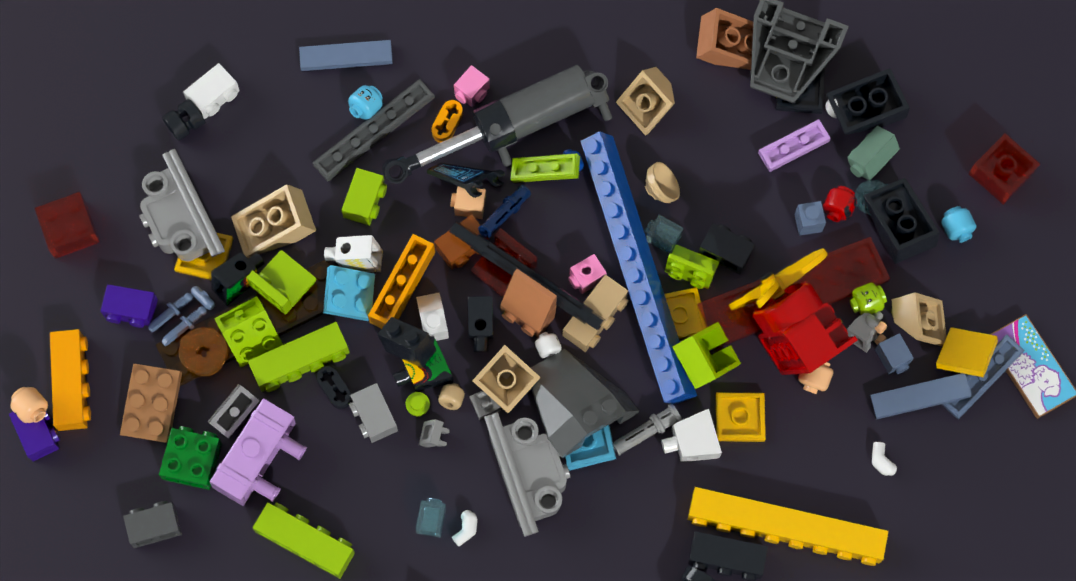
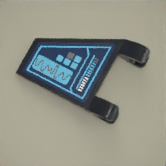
[427,163,505,198]

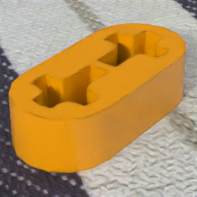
[432,100,463,143]

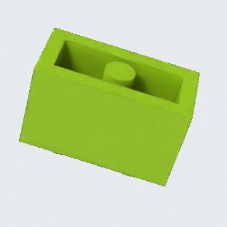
[342,168,387,226]

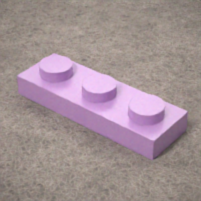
[758,119,831,172]

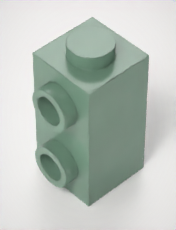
[847,126,900,181]

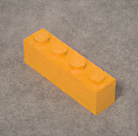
[368,234,435,329]
[50,329,91,431]

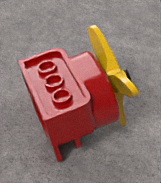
[728,248,858,375]

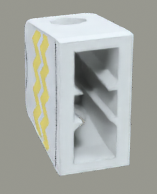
[324,235,383,272]

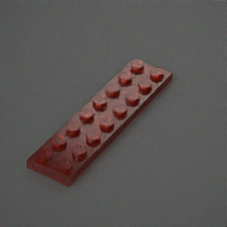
[697,237,890,349]

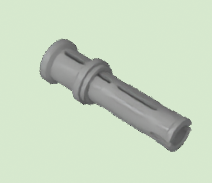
[613,403,682,456]

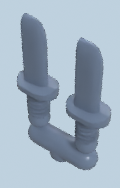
[148,286,215,346]

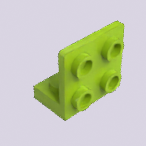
[665,244,719,289]
[246,250,316,315]
[214,296,282,367]

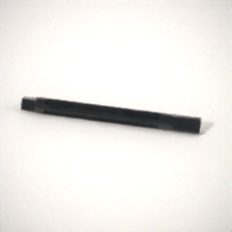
[449,222,605,330]

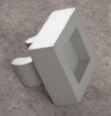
[469,391,501,420]
[419,420,449,448]

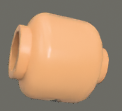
[798,362,834,394]
[10,387,48,423]

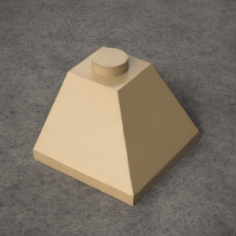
[616,67,675,135]
[891,293,947,347]
[472,345,541,413]

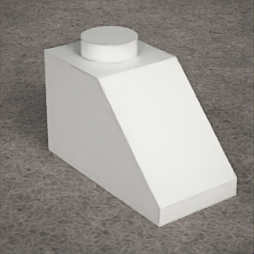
[416,293,449,341]

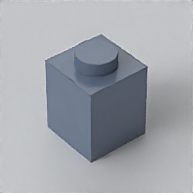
[794,201,826,236]
[875,333,914,374]

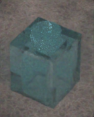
[645,215,684,254]
[416,498,446,538]

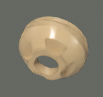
[645,162,680,203]

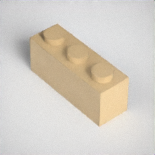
[563,274,629,352]

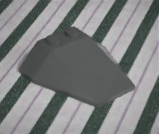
[750,0,849,103]
[531,349,639,458]

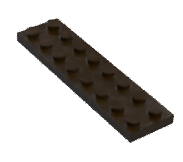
[156,260,330,386]

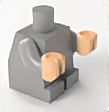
[847,311,887,353]

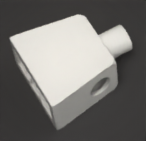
[661,409,722,462]

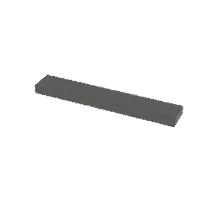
[312,79,435,182]

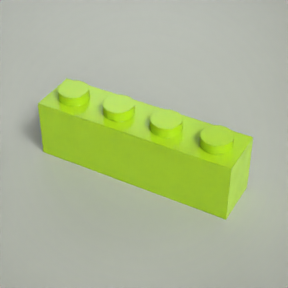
[248,322,350,392]
[253,502,355,579]

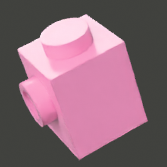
[454,65,490,107]
[568,254,607,294]

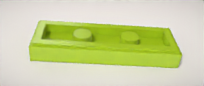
[510,153,580,183]

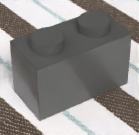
[123,501,182,548]

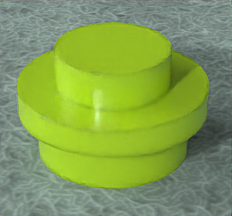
[406,392,430,416]

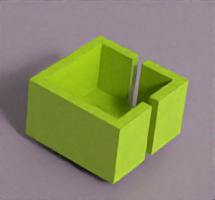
[672,322,741,389]

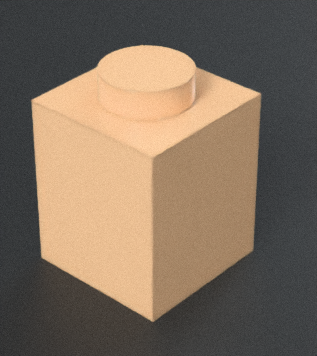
[450,186,486,219]

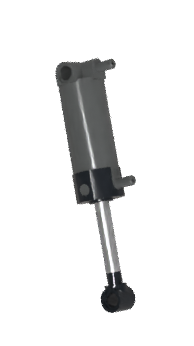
[382,65,612,184]

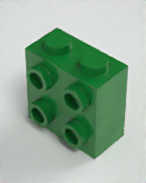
[159,426,222,490]

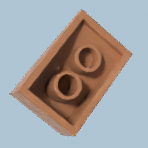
[696,8,754,70]
[500,269,557,338]

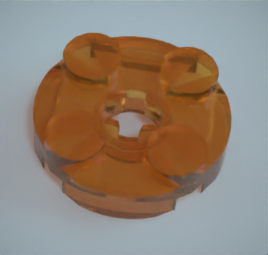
[179,327,228,376]

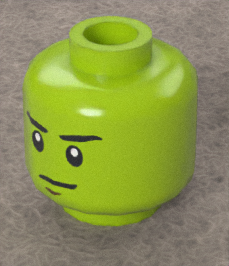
[849,282,887,315]

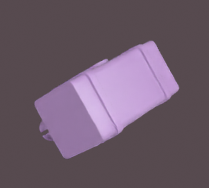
[210,399,307,506]

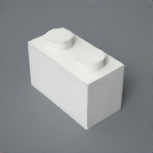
[183,63,240,119]

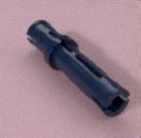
[478,185,531,238]

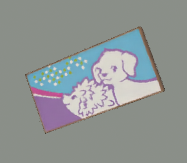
[990,314,1076,419]

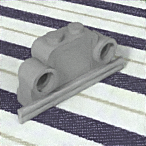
[139,149,225,261]
[484,413,571,537]

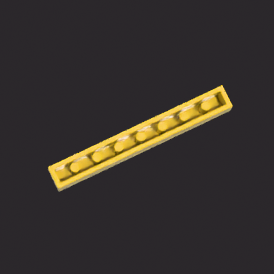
[687,487,888,566]

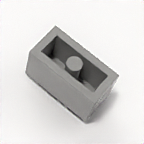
[349,383,398,443]
[207,384,260,438]

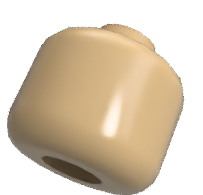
[438,383,465,410]

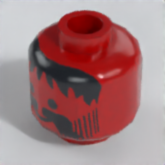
[823,186,857,222]

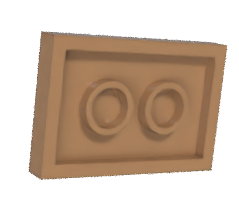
[120,364,182,443]

